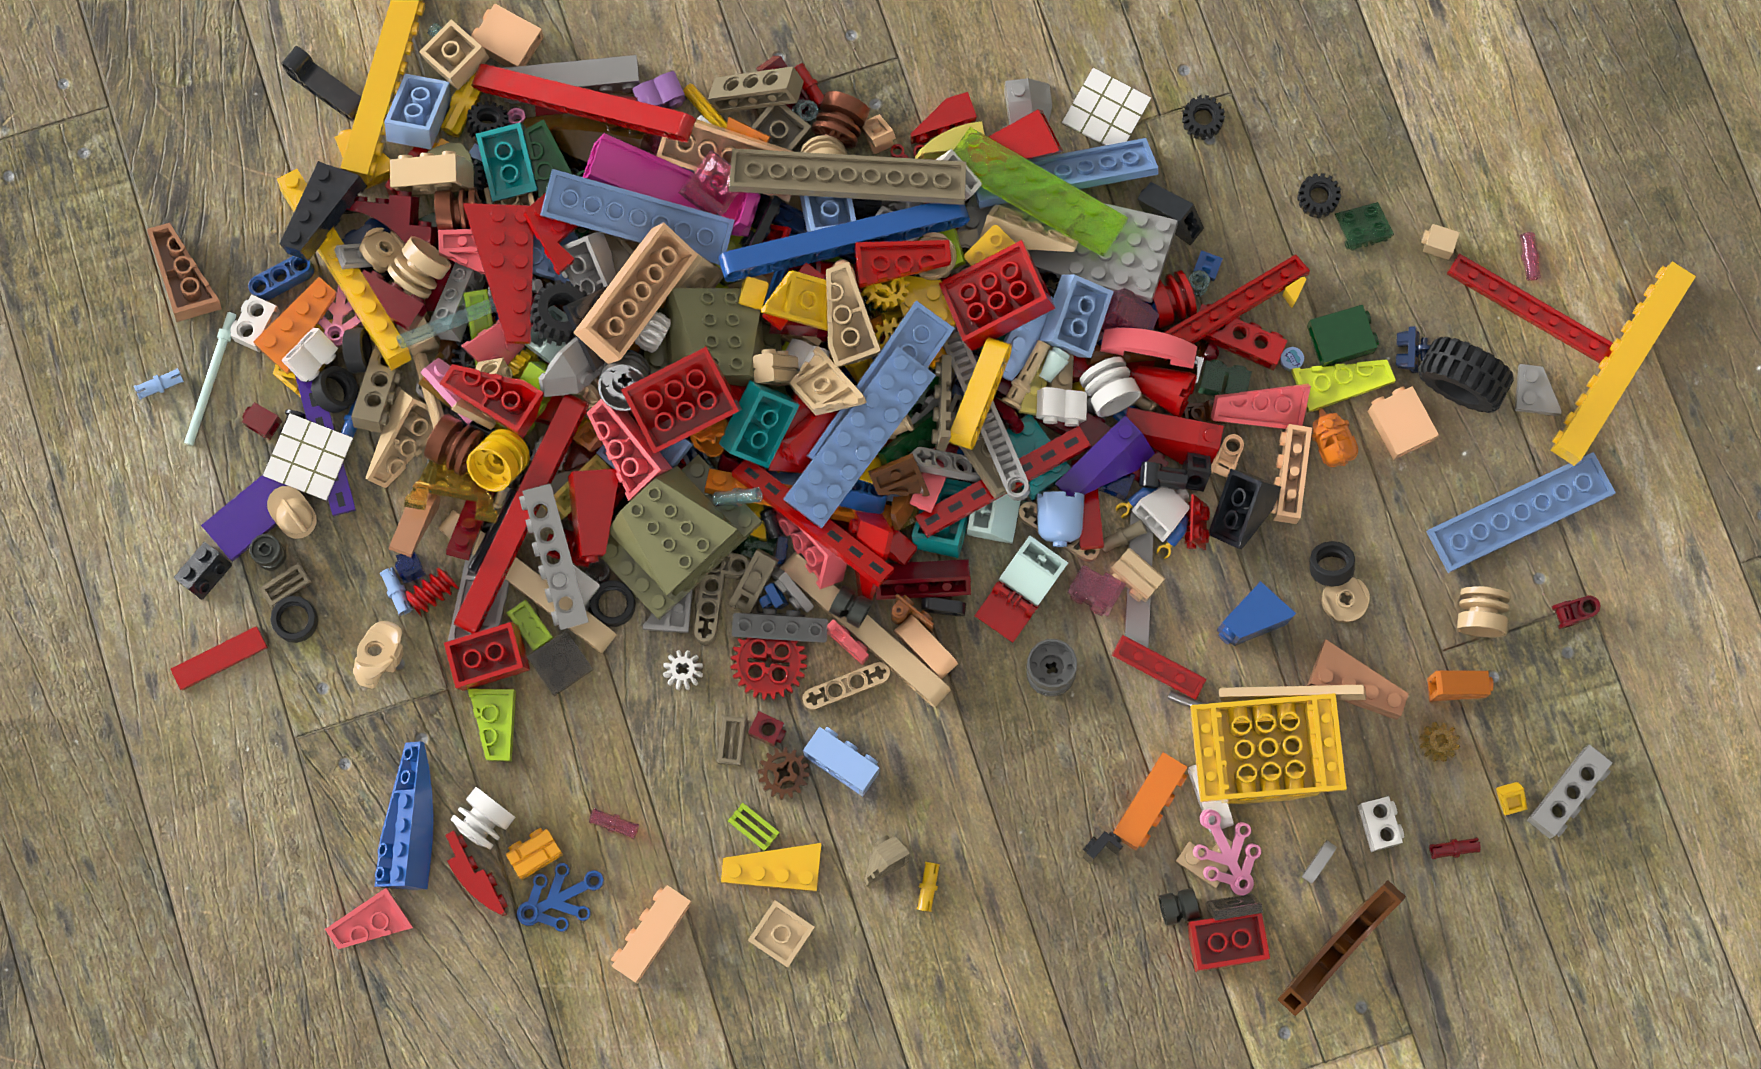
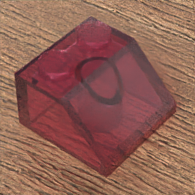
[678,150,739,216]

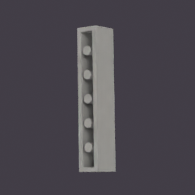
[503,55,640,104]

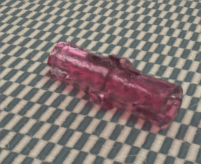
[1520,232,1541,281]
[589,808,639,839]

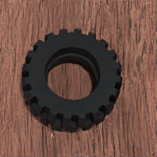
[1418,337,1514,413]

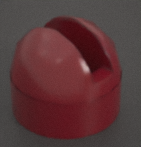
[1204,342,1219,362]

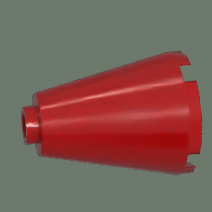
[1129,365,1197,417]

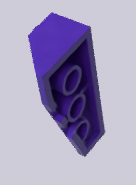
[1055,415,1155,497]

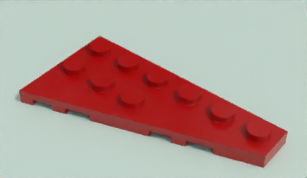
[463,203,534,344]

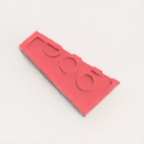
[461,293,556,365]
[1211,384,1311,429]

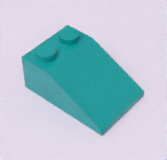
[476,123,538,202]
[912,478,972,558]

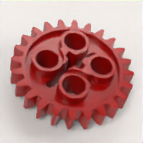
[730,637,807,701]

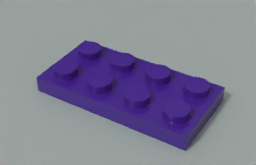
[201,475,287,562]

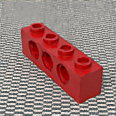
[1198,304,1288,371]

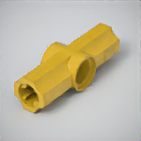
[441,71,482,137]

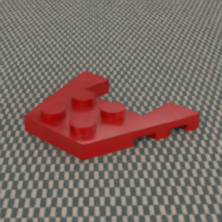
[524,193,579,275]

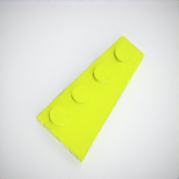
[1291,359,1396,413]

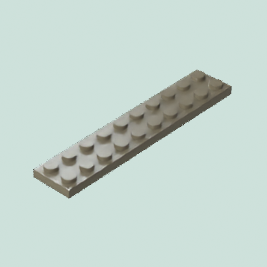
[729,148,966,205]

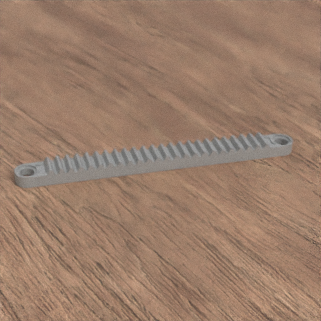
[914,274,1030,501]

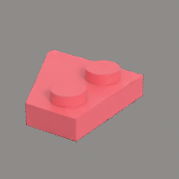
[438,229,485,275]
[827,619,869,665]

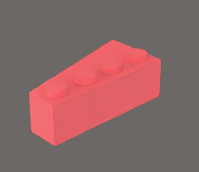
[587,399,672,501]
[772,507,847,589]

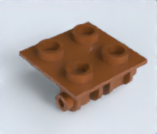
[891,594,934,634]

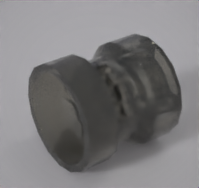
[586,558,611,584]

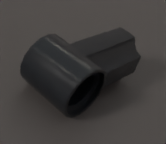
[1139,462,1188,490]

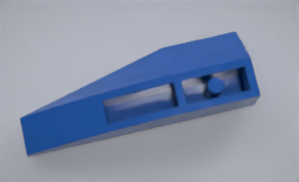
[375,741,433,890]

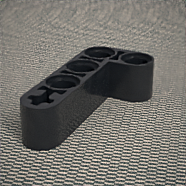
[281,46,361,123]

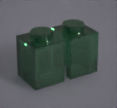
[1198,359,1252,397]

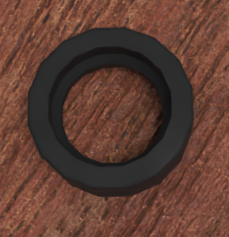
[342,328,373,374]
[311,366,359,413]
[1310,541,1355,587]
[590,580,636,627]
[270,596,318,643]

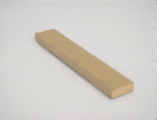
[1219,685,1366,702]

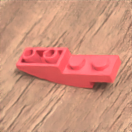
[909,443,959,513]

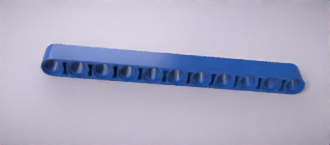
[718,203,970,282]

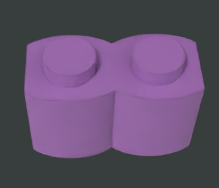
[632,71,686,109]

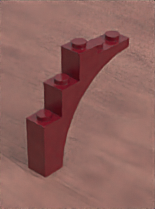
[346,191,455,312]

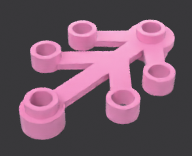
[318,285,363,347]
[1193,809,1261,895]

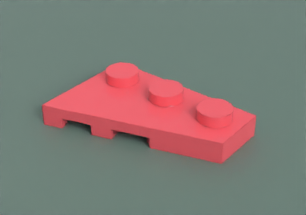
[325,888,414,949]

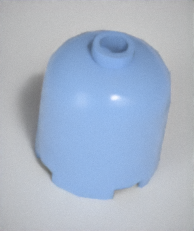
[1037,491,1084,547]

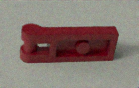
[993,397,1025,434]

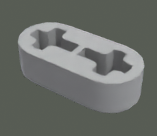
[1301,840,1337,884]

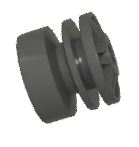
[598,350,651,411]
[1027,639,1077,697]

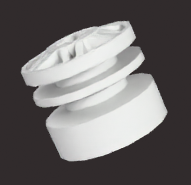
[1080,357,1141,417]
[450,787,516,850]

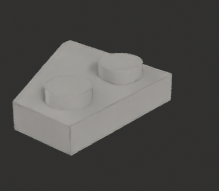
[1515,364,1561,416]
[771,567,814,612]
[643,589,693,633]

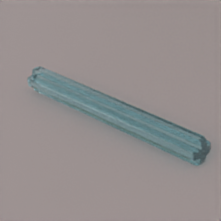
[396,298,497,348]

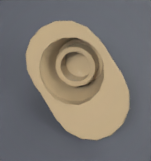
[267,486,317,539]

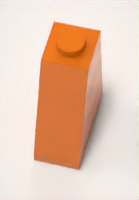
[1427,670,1494,702]

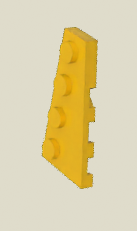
[721,843,821,892]

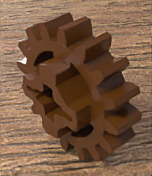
[758,747,810,800]

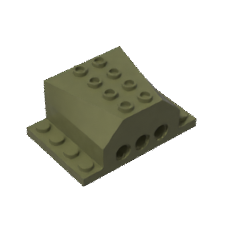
[642,288,786,394]
[601,454,763,620]

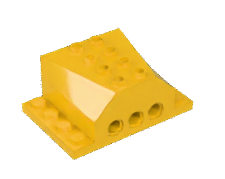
[1190,693,1347,804]

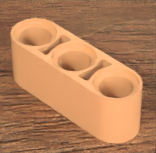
[894,615,958,680]

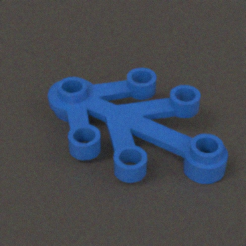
[517,863,604,932]

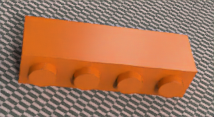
[1113,752,1188,851]

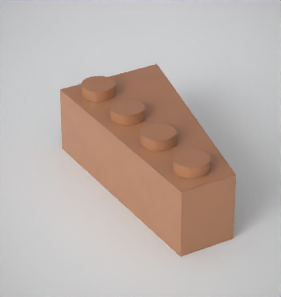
[147,223,222,322]
[1307,639,1409,720]

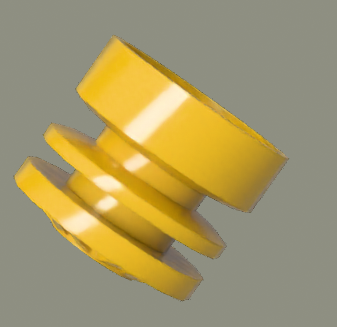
[467,429,530,492]

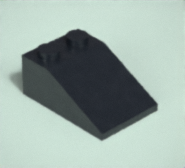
[1209,469,1281,550]

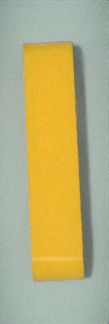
[949,338,1012,450]

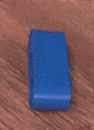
[248,256,315,301]
[839,479,888,514]

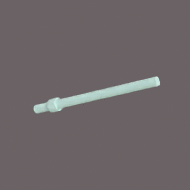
[184,312,236,446]

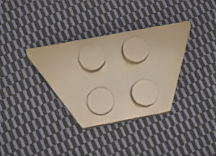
[790,346,866,415]

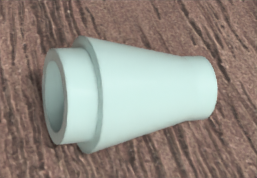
[1039,346,1070,383]

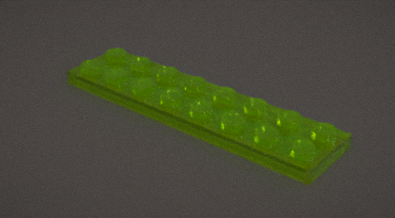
[953,127,1128,257]

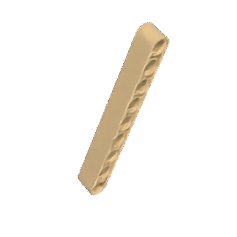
[438,510,617,654]
[780,552,951,708]

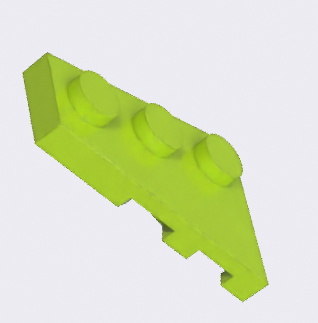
[467,689,516,762]

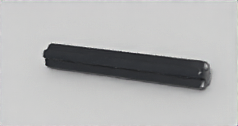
[468,489,517,574]

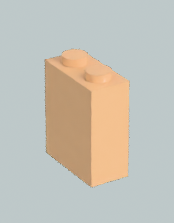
[471,4,544,67]
[1367,386,1439,460]

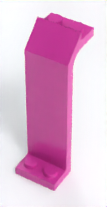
[583,133,761,237]

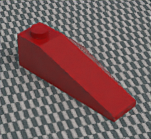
[439,364,544,438]
[1126,407,1224,465]
[849,511,894,600]

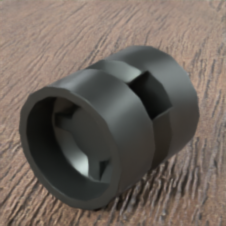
[249,534,286,570]
[829,585,873,628]
[1159,888,1200,926]

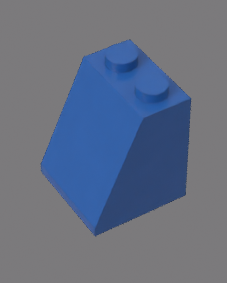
[1217,581,1296,646]

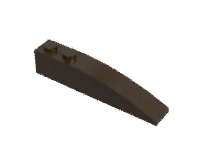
[523,114,654,162]

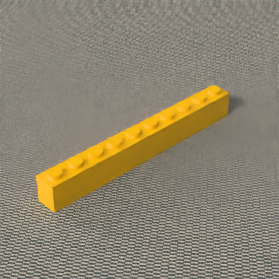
[340,0,425,184]
[277,169,412,371]
[1550,261,1696,466]

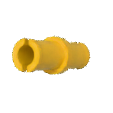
[917,862,940,912]

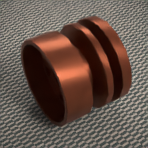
[812,91,870,148]
[434,187,482,230]
[424,414,485,476]

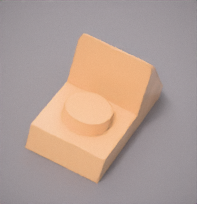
[860,114,896,154]

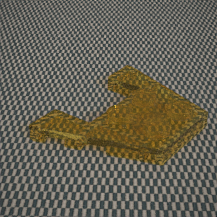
[404,460,498,523]

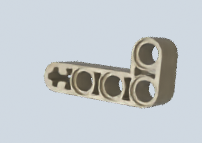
[694,553,749,646]

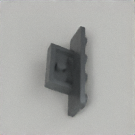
[732,608,828,643]

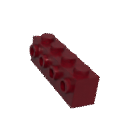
[876,559,971,600]

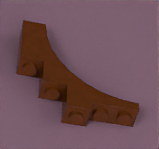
[1277,880,1406,1016]

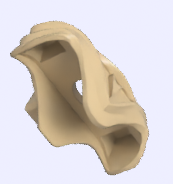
[353,621,404,689]

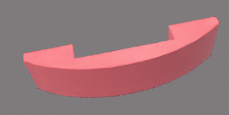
[1100,328,1197,369]

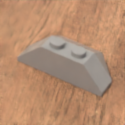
[539,337,602,397]

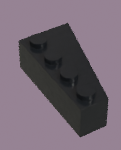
[279,161,367,261]

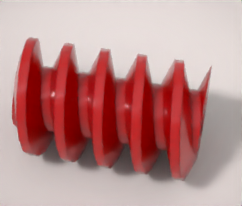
[406,568,459,617]

